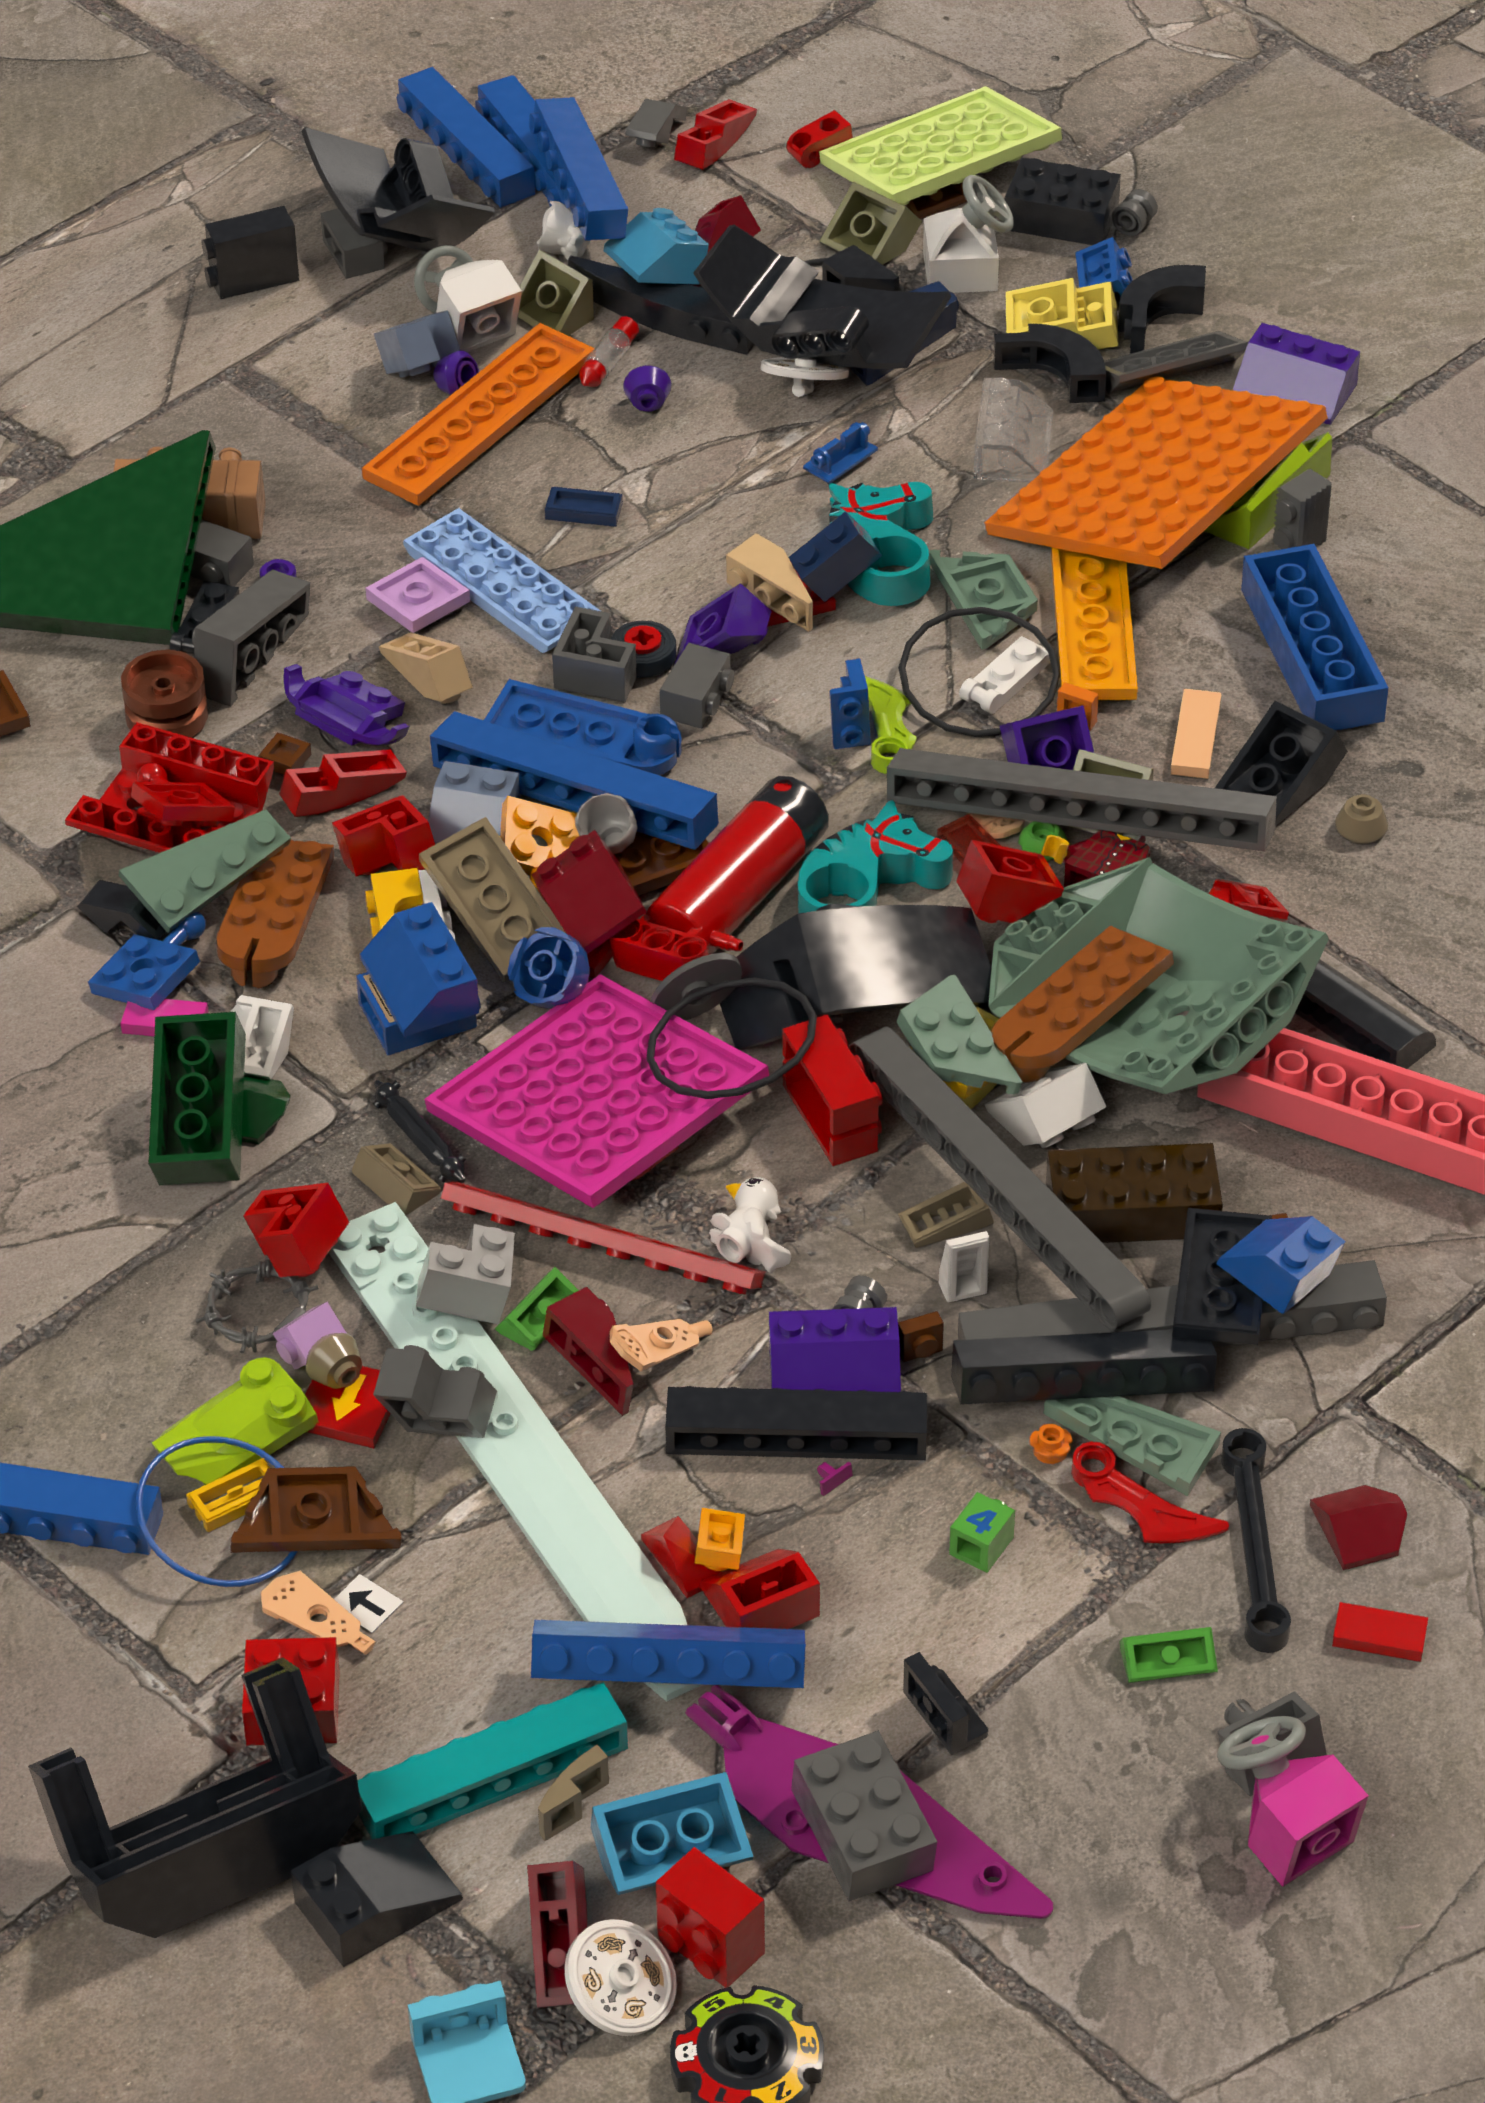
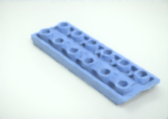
[403,508,600,653]

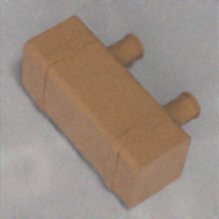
[113,447,266,539]

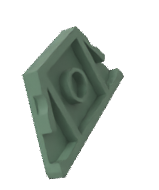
[929,549,1038,650]
[897,975,1023,1095]

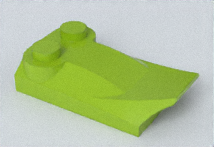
[151,1357,319,1485]

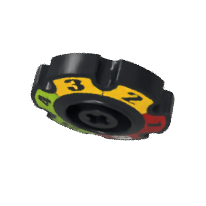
[670,1985,824,2103]

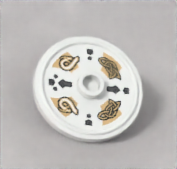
[761,357,849,397]
[564,1919,677,2036]

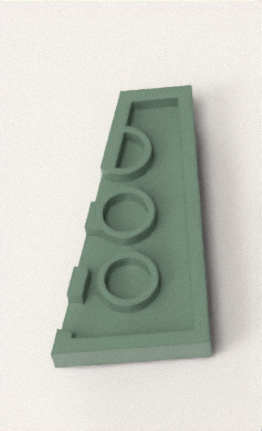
[1043,1396,1221,1496]

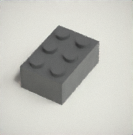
[791,1730,937,1901]

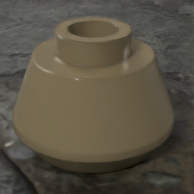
[1335,794,1388,844]
[306,1333,362,1389]

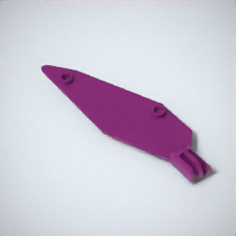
[685,1685,1053,1919]

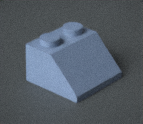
[428,761,520,845]

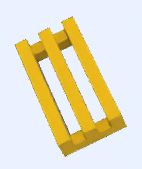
[186,1458,270,1532]

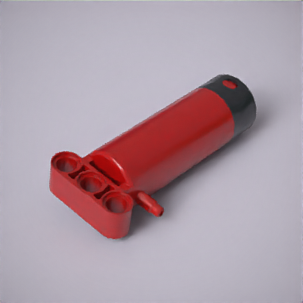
[609,776,829,981]

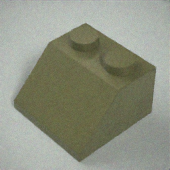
[820,182,922,265]

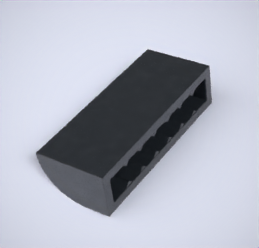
[1295,959,1436,1069]

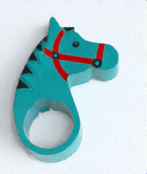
[829,482,933,606]
[798,800,953,914]

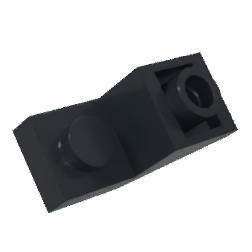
[77,880,166,940]

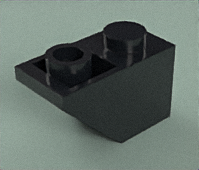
[822,245,900,291]

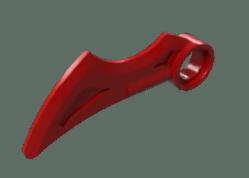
[1071,1442,1229,1543]

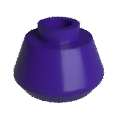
[433,351,479,395]
[623,365,672,412]

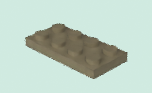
[419,817,565,983]

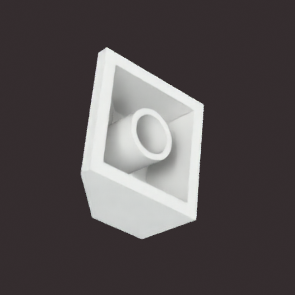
[985,1063,1107,1148]

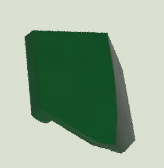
[242,1075,291,1144]

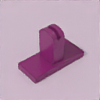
[817,1461,853,1496]

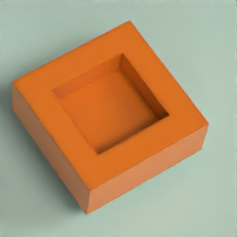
[1057,682,1099,731]

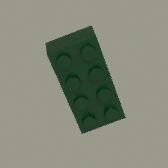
[148,1012,246,1185]

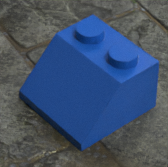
[1216,1216,1346,1314]

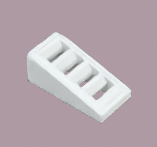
[939,1231,989,1303]

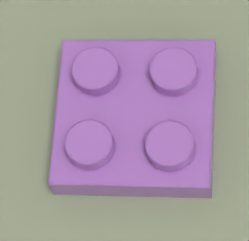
[365,557,470,633]

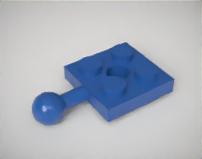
[88,912,206,1010]

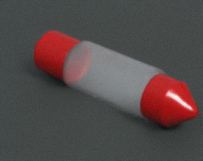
[579,316,639,387]

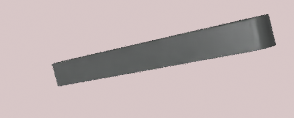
[849,1026,1151,1330]

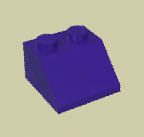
[999,706,1094,770]

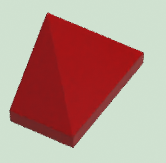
[641,1516,723,1598]

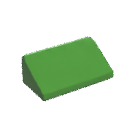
[494,1267,579,1351]
[1119,1627,1218,1683]

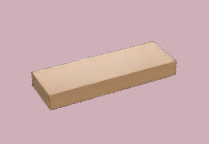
[1170,689,1221,779]

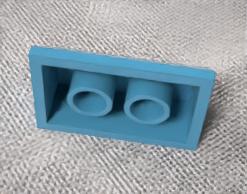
[603,208,709,284]
[590,1772,753,1895]

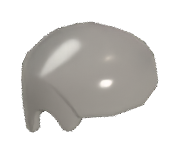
[575,793,637,854]

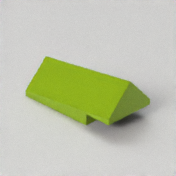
[1205,432,1332,550]

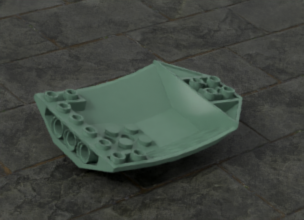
[988,857,1329,1094]

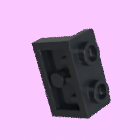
[903,1652,988,1755]

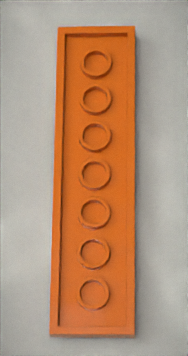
[362,323,595,506]

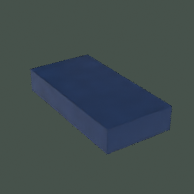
[545,487,623,527]

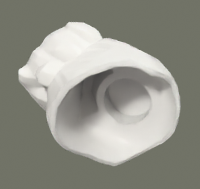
[536,201,591,260]

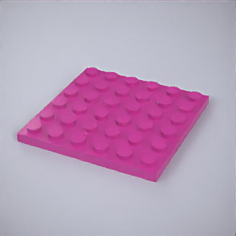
[425,974,769,1208]

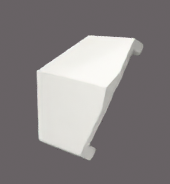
[230,995,294,1080]

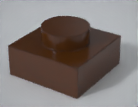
[258,732,312,775]
[898,1311,944,1362]

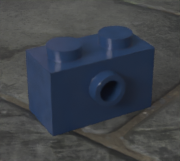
[788,511,882,602]

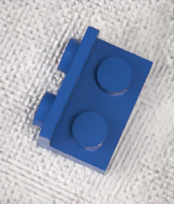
[1075,237,1133,297]
[829,658,871,749]

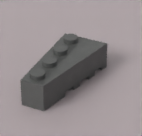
[192,570,311,707]

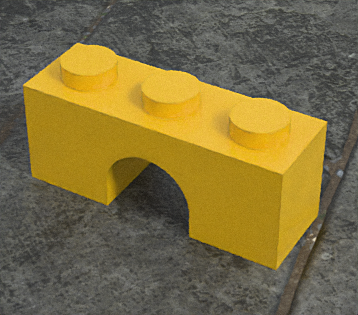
[365,868,423,939]

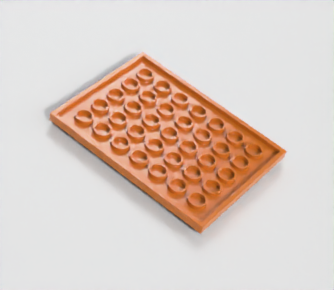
[984,376,1328,569]

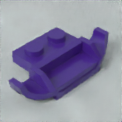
[283,664,410,746]

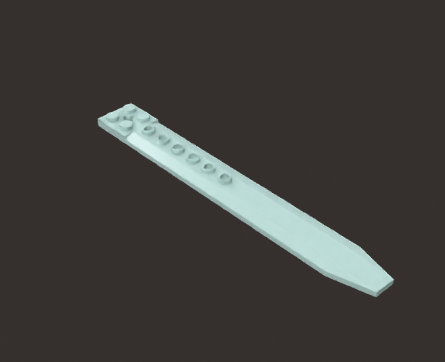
[328,1202,702,1702]

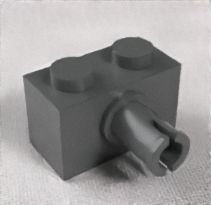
[1218,1691,1327,1796]

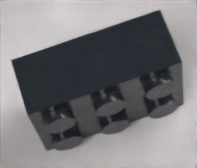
[1005,157,1121,245]

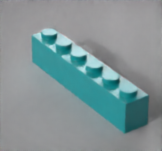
[358,1682,628,1839]

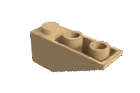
[726,533,813,632]

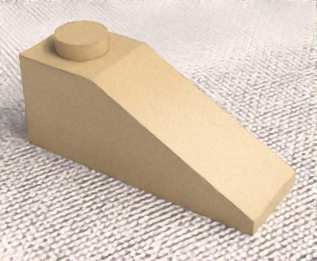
[379,632,473,704]

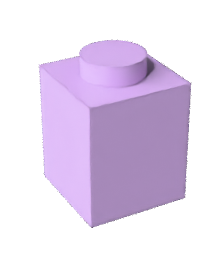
[273,1302,346,1370]

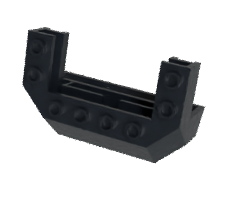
[28,1658,362,1938]

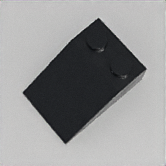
[1215,701,1348,827]
[291,1831,463,1967]

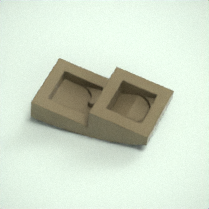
[538,1745,609,1841]

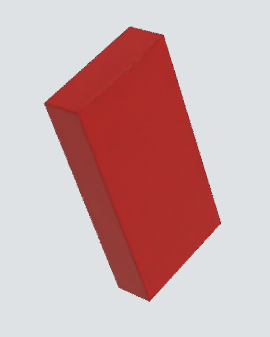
[1332,1602,1429,1662]

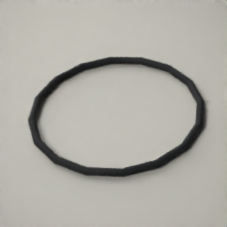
[898,607,1060,737]
[646,978,817,1099]

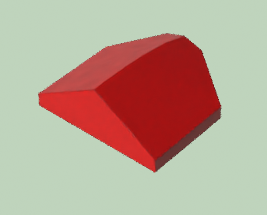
[1208,879,1289,922]

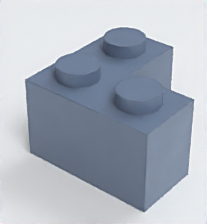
[374,310,461,378]

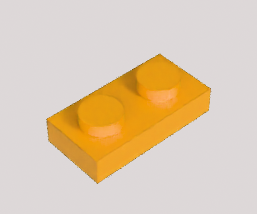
[695,1508,745,1571]

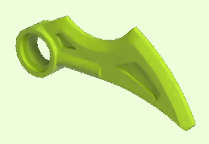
[865,676,917,774]

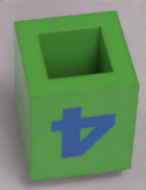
[949,1492,1015,1573]

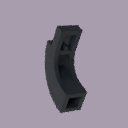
[1118,265,1206,354]
[993,324,1106,403]

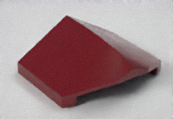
[1310,1485,1407,1570]

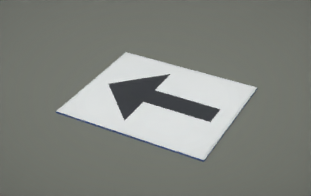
[334,1574,404,1633]

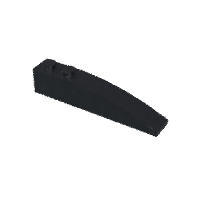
[568,256,754,355]

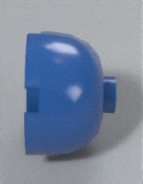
[508,927,590,1009]

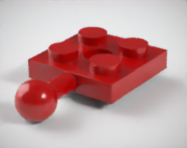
[131,763,235,826]

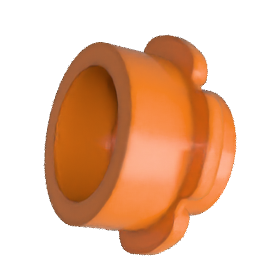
[1029,1424,1072,1464]

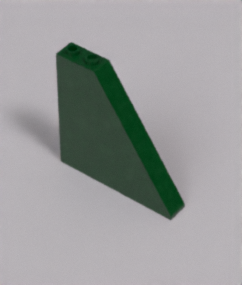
[0,430,216,645]

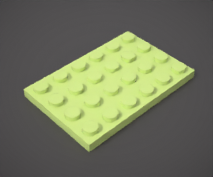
[819,86,1062,205]

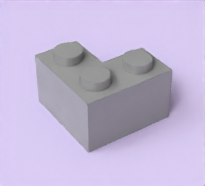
[416,1224,515,1325]

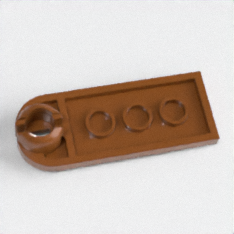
[216,840,334,989]
[992,926,1174,1083]

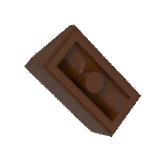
[904,182,967,220]

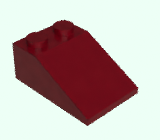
[531,830,647,954]

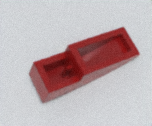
[674,99,757,170]
[279,749,407,817]

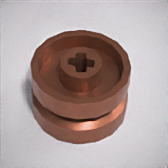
[121,649,208,738]

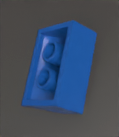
[360,902,479,1037]

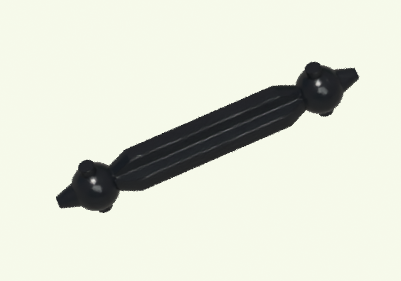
[373,1080,467,1183]

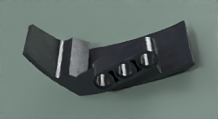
[301,127,495,252]
[693,225,952,369]
[720,904,992,1050]

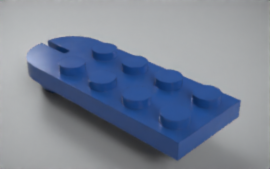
[484,679,682,775]

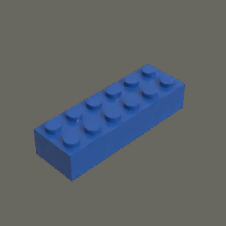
[1241,544,1388,730]

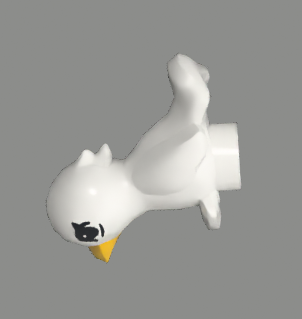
[709,1177,791,1272]

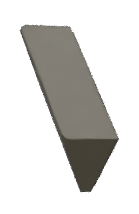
[352,1143,442,1215]

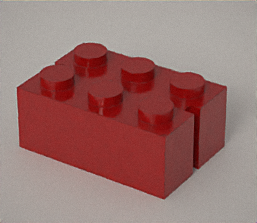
[782,1015,882,1167]

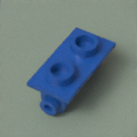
[803,422,878,484]

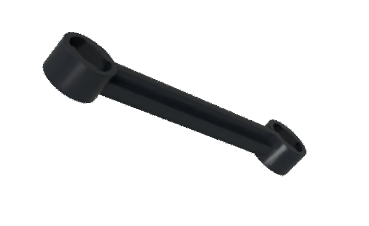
[1221,1428,1291,1653]

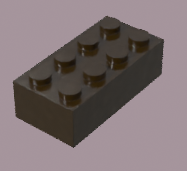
[1046,1143,1223,1243]

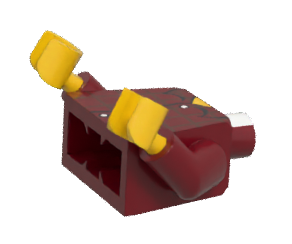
[1041,830,1156,887]

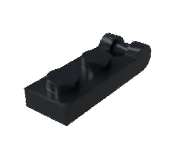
[170,581,240,654]

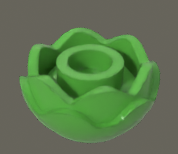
[1018,821,1067,861]

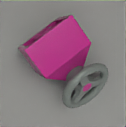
[1217,1716,1369,1887]

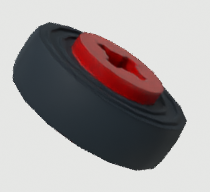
[611,621,676,677]

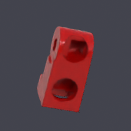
[786,110,853,168]

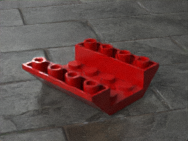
[65,722,274,853]

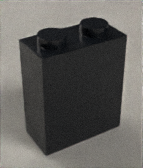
[201,206,300,299]

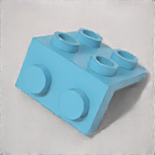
[408,1981,526,2103]

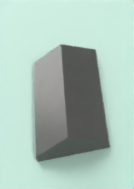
[1104,331,1248,393]

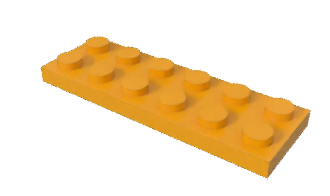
[1051,547,1138,700]

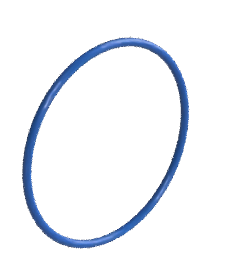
[136,1436,298,1587]

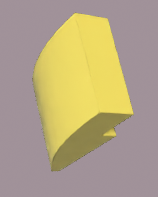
[1006,278,1118,349]

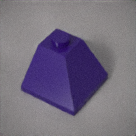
[674,583,771,665]

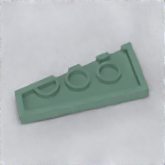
[118,810,291,934]

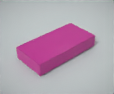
[121,999,209,1036]

